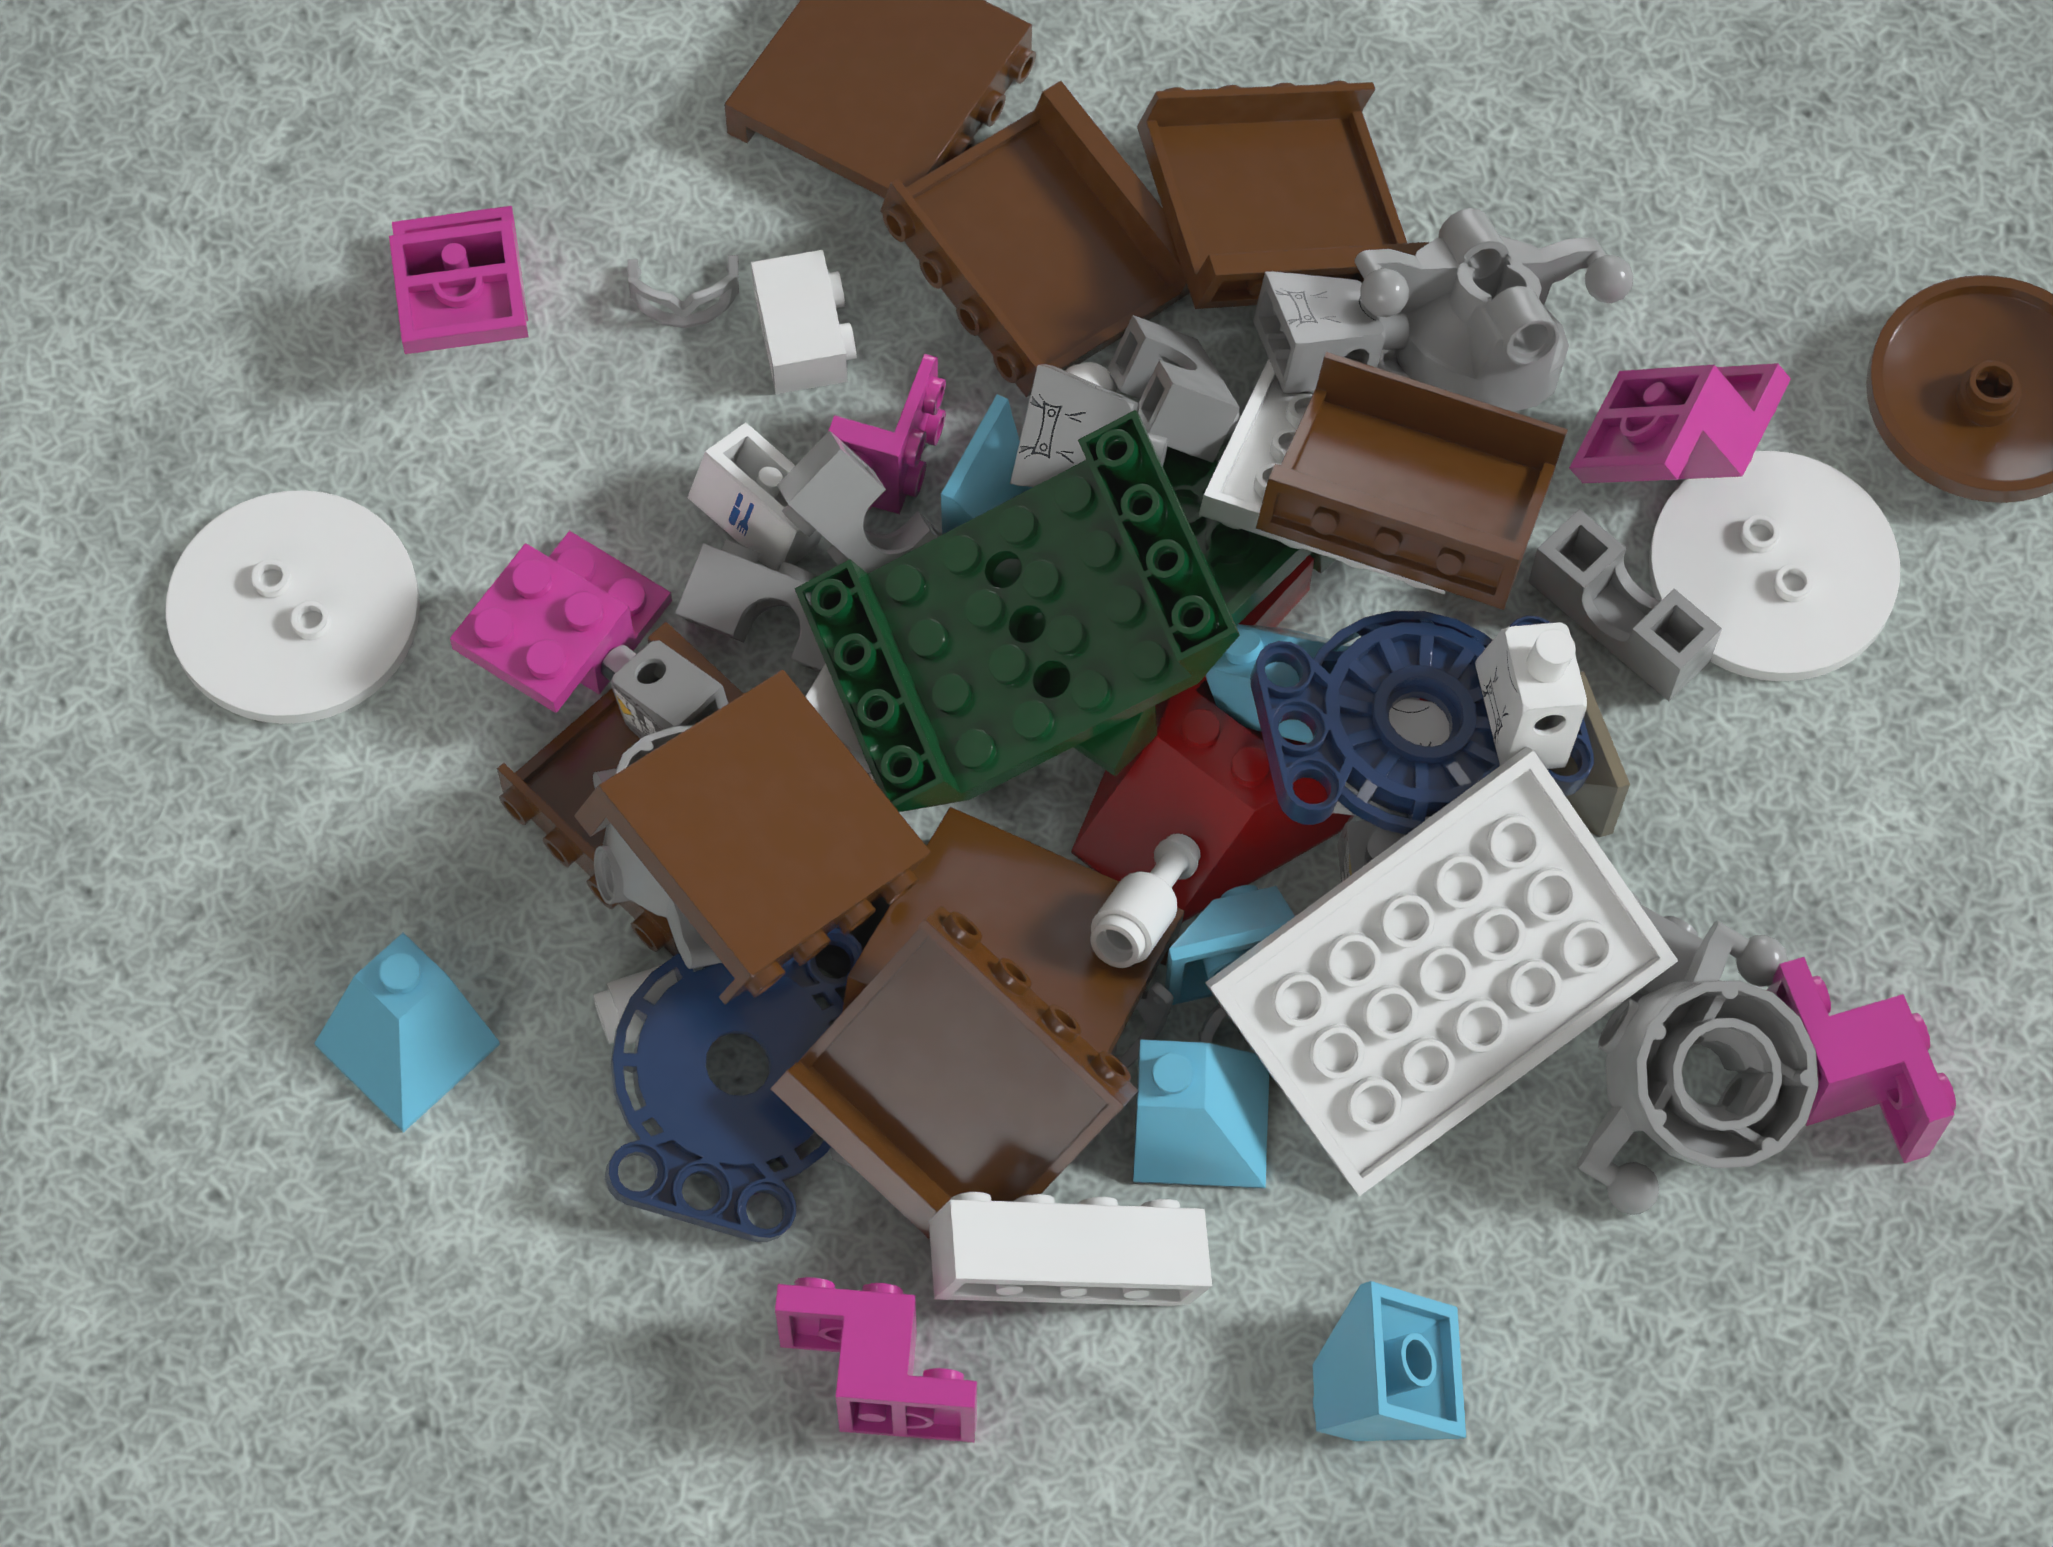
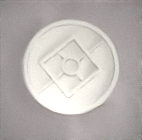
[1649,451,1900,681]
[166,490,420,724]

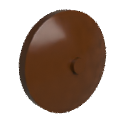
[1866,275,2053,503]

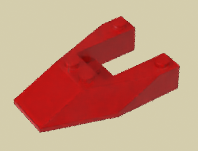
[1071,555,1429,923]

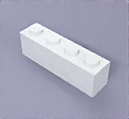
[929,1192,1212,1306]

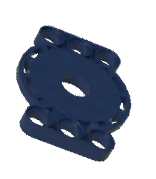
[1250,610,1594,835]
[605,928,863,1242]

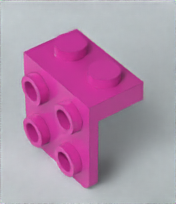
[828,354,946,514]

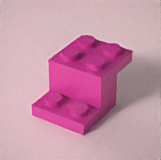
[389,206,529,354]
[1569,363,1791,484]
[450,530,672,713]
[1767,957,1956,1164]
[775,1277,977,1443]

